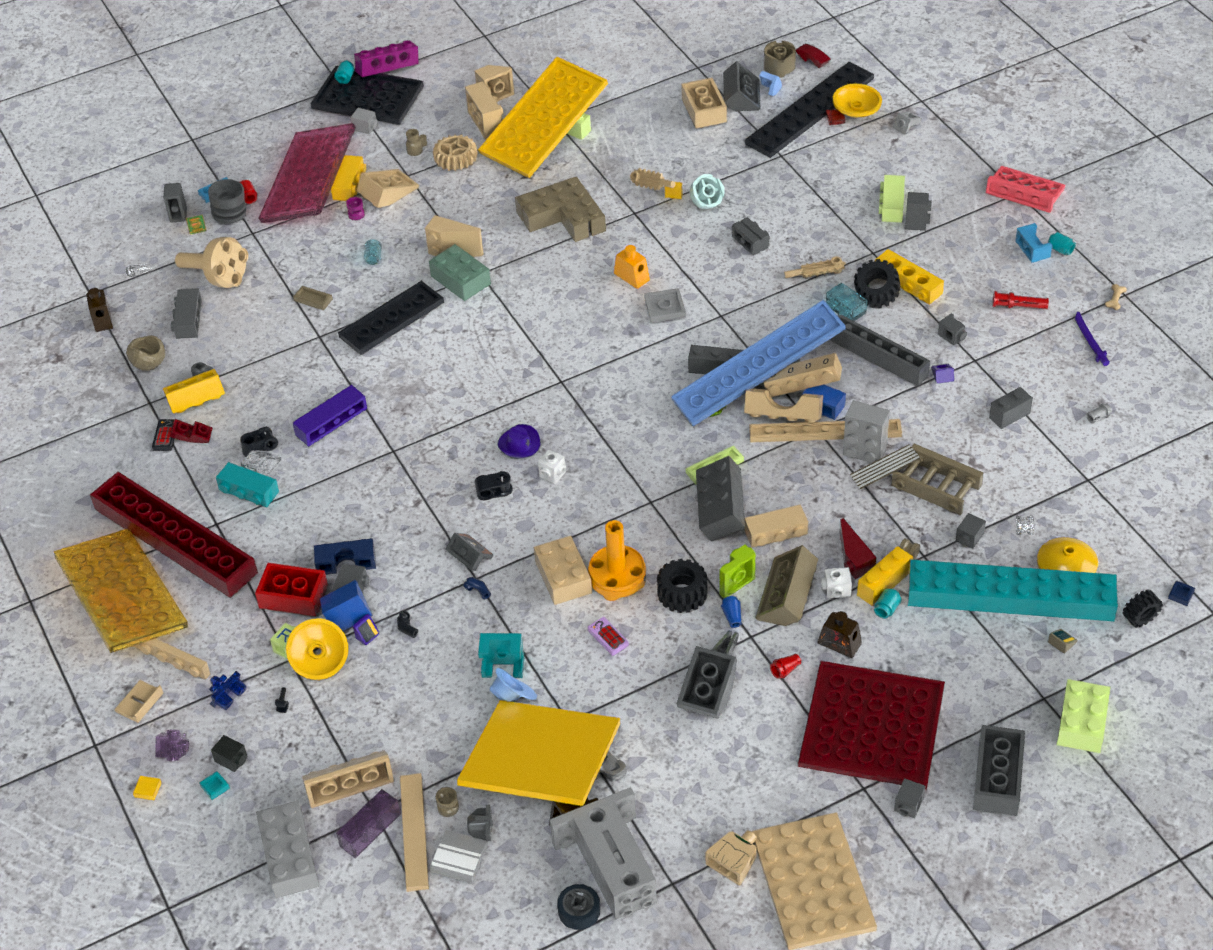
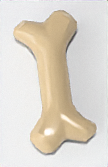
[1105,284,1127,310]

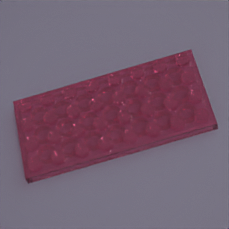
[259,123,356,223]

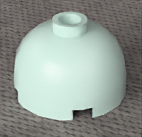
[689,174,725,209]

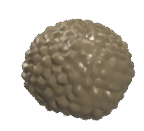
[126,335,166,371]

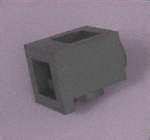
[938,313,967,345]

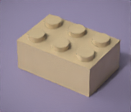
[681,78,727,129]
[465,81,503,140]
[534,536,592,605]

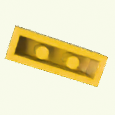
[331,155,366,201]
[162,369,225,414]
[857,546,913,606]

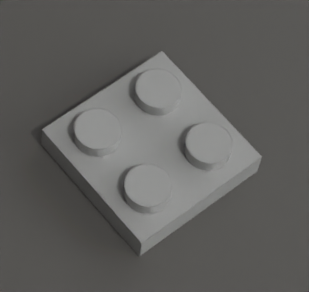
[644,288,686,322]

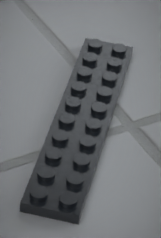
[745,62,874,158]

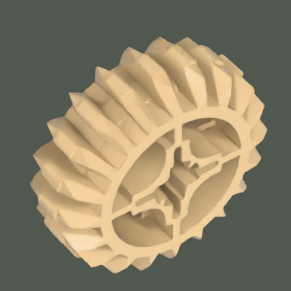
[433,134,478,171]

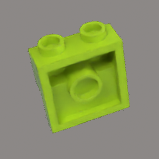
[719,544,756,598]

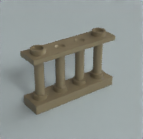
[891,443,984,516]

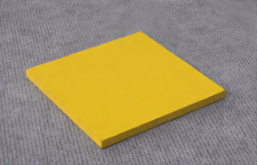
[457,700,620,806]

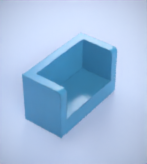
[1015,223,1052,263]

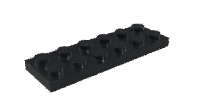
[338,280,444,355]

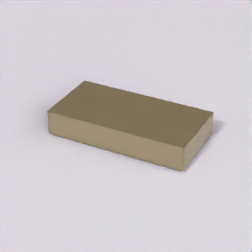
[293,286,333,310]

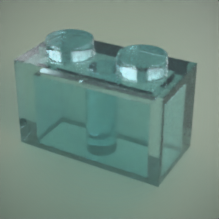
[826,282,867,321]

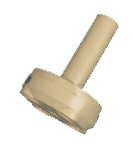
[175,237,248,288]

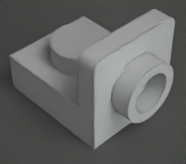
[893,111,922,134]

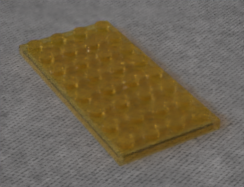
[54,529,188,653]

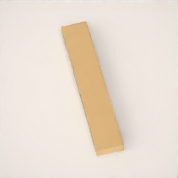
[400,773,429,892]

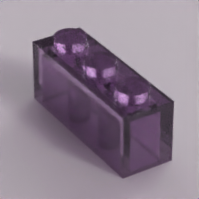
[336,789,401,859]

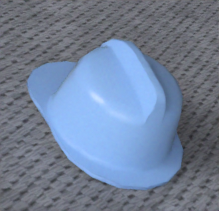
[490,668,537,702]

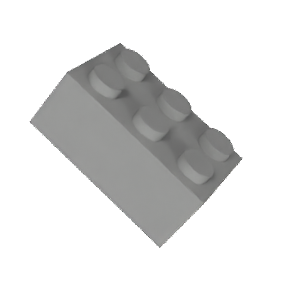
[843,400,890,463]

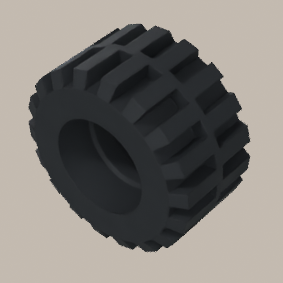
[854,259,901,308]
[657,559,708,613]

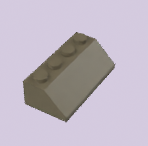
[755,545,818,626]

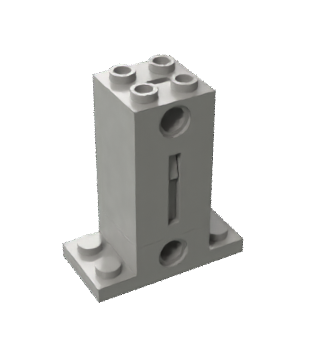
[550,787,657,919]

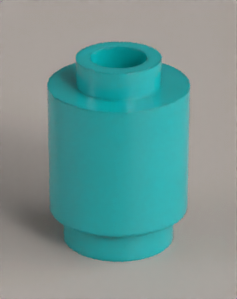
[335,60,354,84]
[1048,232,1076,255]
[874,589,902,619]

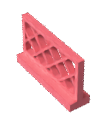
[985,166,1065,213]

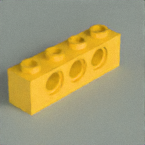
[875,249,944,305]

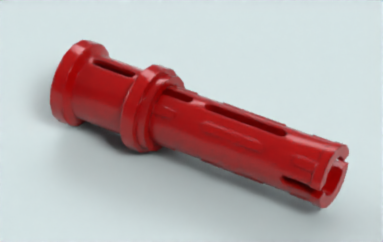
[992,291,1049,309]

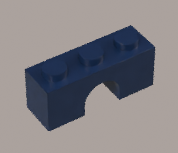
[314,538,376,575]

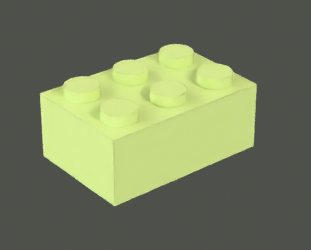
[1057,679,1110,753]

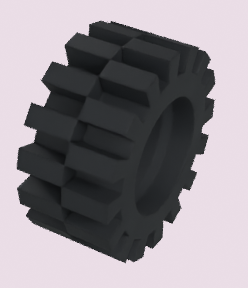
[1122,589,1163,628]

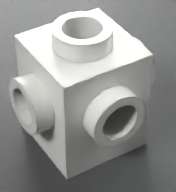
[538,450,566,484]
[821,568,852,598]

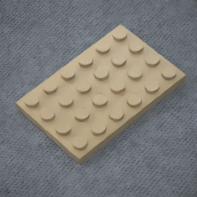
[752,812,877,950]

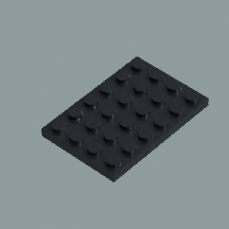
[310,65,424,125]

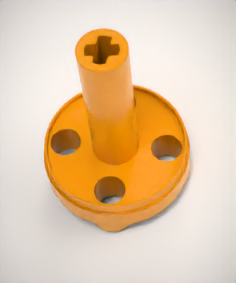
[588,520,646,601]

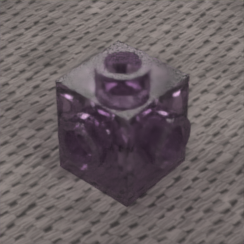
[155,729,189,761]

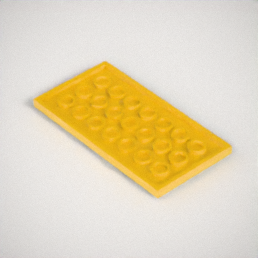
[478,56,608,178]

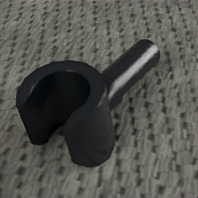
[275,687,289,713]

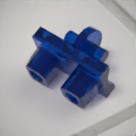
[209,671,247,710]

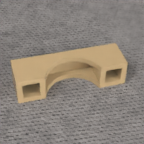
[744,388,823,423]

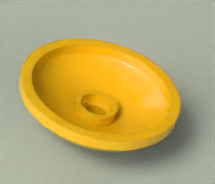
[833,84,882,118]
[1037,537,1098,573]
[286,618,348,680]

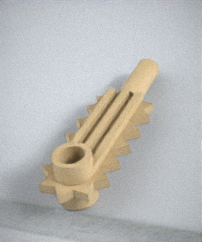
[630,168,675,190]
[784,256,846,278]

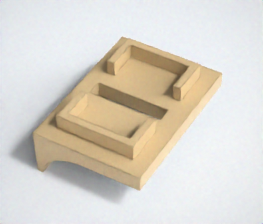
[114,680,163,723]

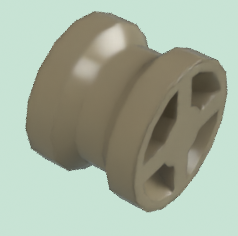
[899,538,920,560]

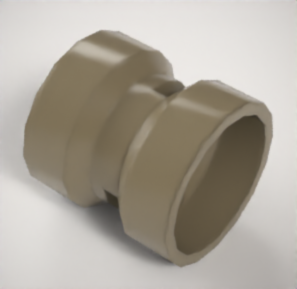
[435,787,459,817]

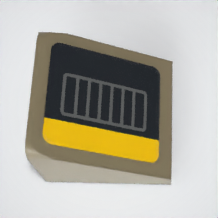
[1048,629,1078,654]

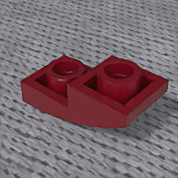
[795,43,831,68]
[169,419,213,443]

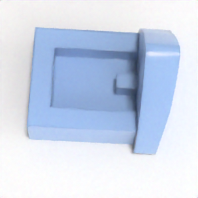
[759,71,782,96]

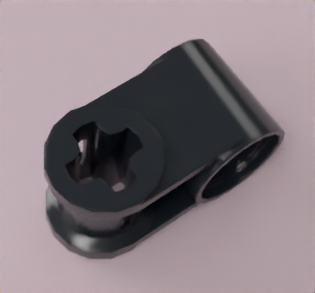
[240,426,278,458]
[474,471,513,501]

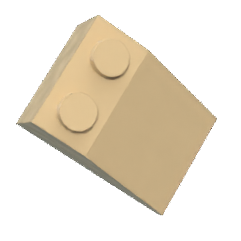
[356,169,419,208]
[425,215,483,257]

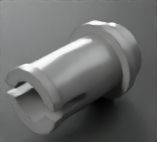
[1086,403,1112,424]

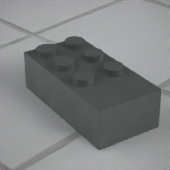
[696,456,745,542]
[973,725,1025,816]

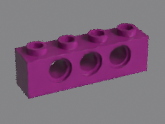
[354,40,419,77]

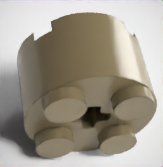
[764,41,796,78]

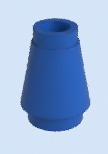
[721,596,742,628]

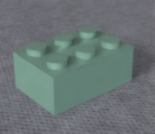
[429,244,491,301]

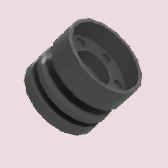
[208,179,247,224]

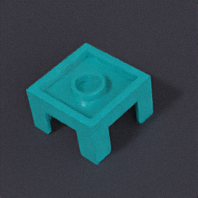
[478,633,525,678]

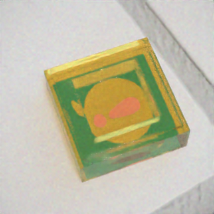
[186,215,207,235]

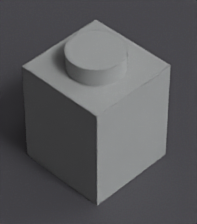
[350,108,378,134]

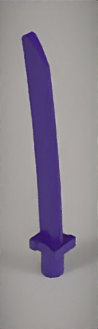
[1075,311,1110,366]

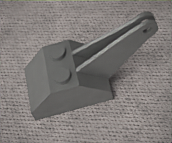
[676,630,739,719]

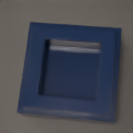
[1168,581,1195,606]

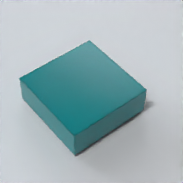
[199,771,230,800]

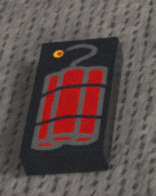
[152,419,175,451]

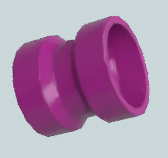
[346,197,365,221]

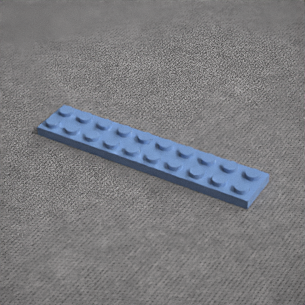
[671,300,845,426]

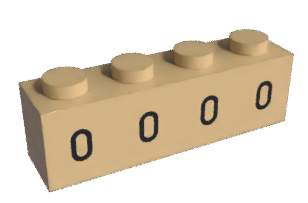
[764,353,842,397]

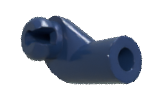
[463,577,491,599]

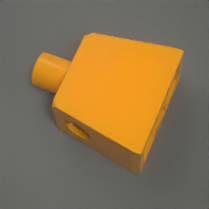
[614,245,650,289]

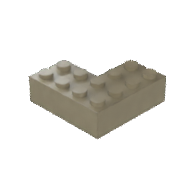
[515,176,606,242]

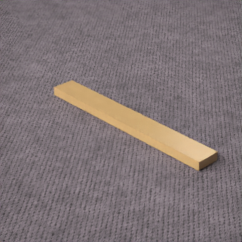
[749,419,902,442]

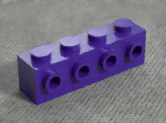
[292,385,367,447]

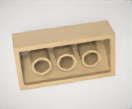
[302,750,394,808]

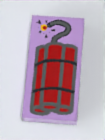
[588,617,629,656]

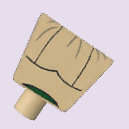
[705,830,757,886]

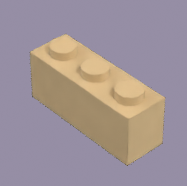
[744,504,808,548]

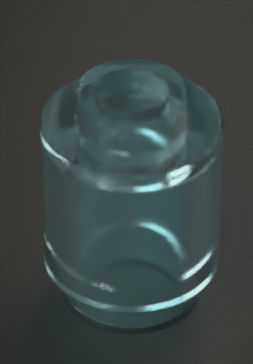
[364,239,382,265]

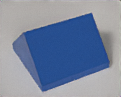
[320,580,373,631]

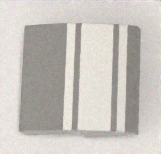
[430,830,488,883]

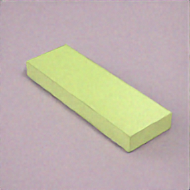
[685,445,744,485]

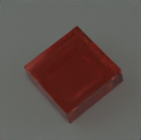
[826,109,846,125]

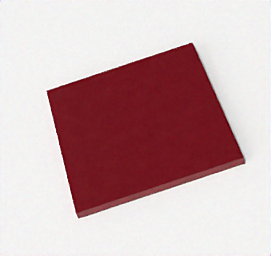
[798,661,945,790]

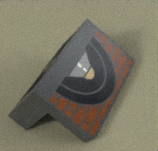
[445,533,493,571]

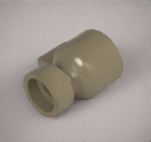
[406,129,427,156]

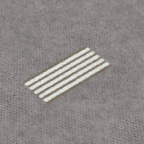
[850,444,921,489]

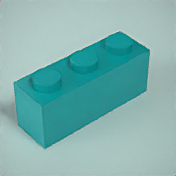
[216,462,279,507]

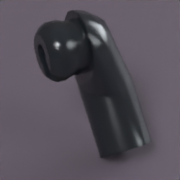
[397,611,419,638]

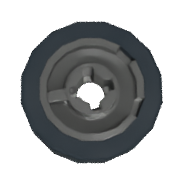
[557,884,600,930]

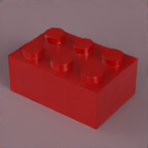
[255,562,328,617]

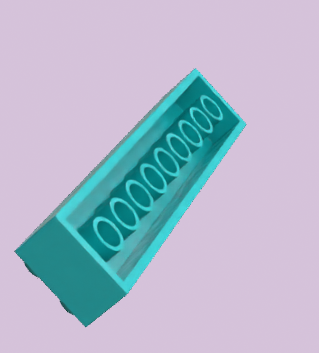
[908,559,1118,622]

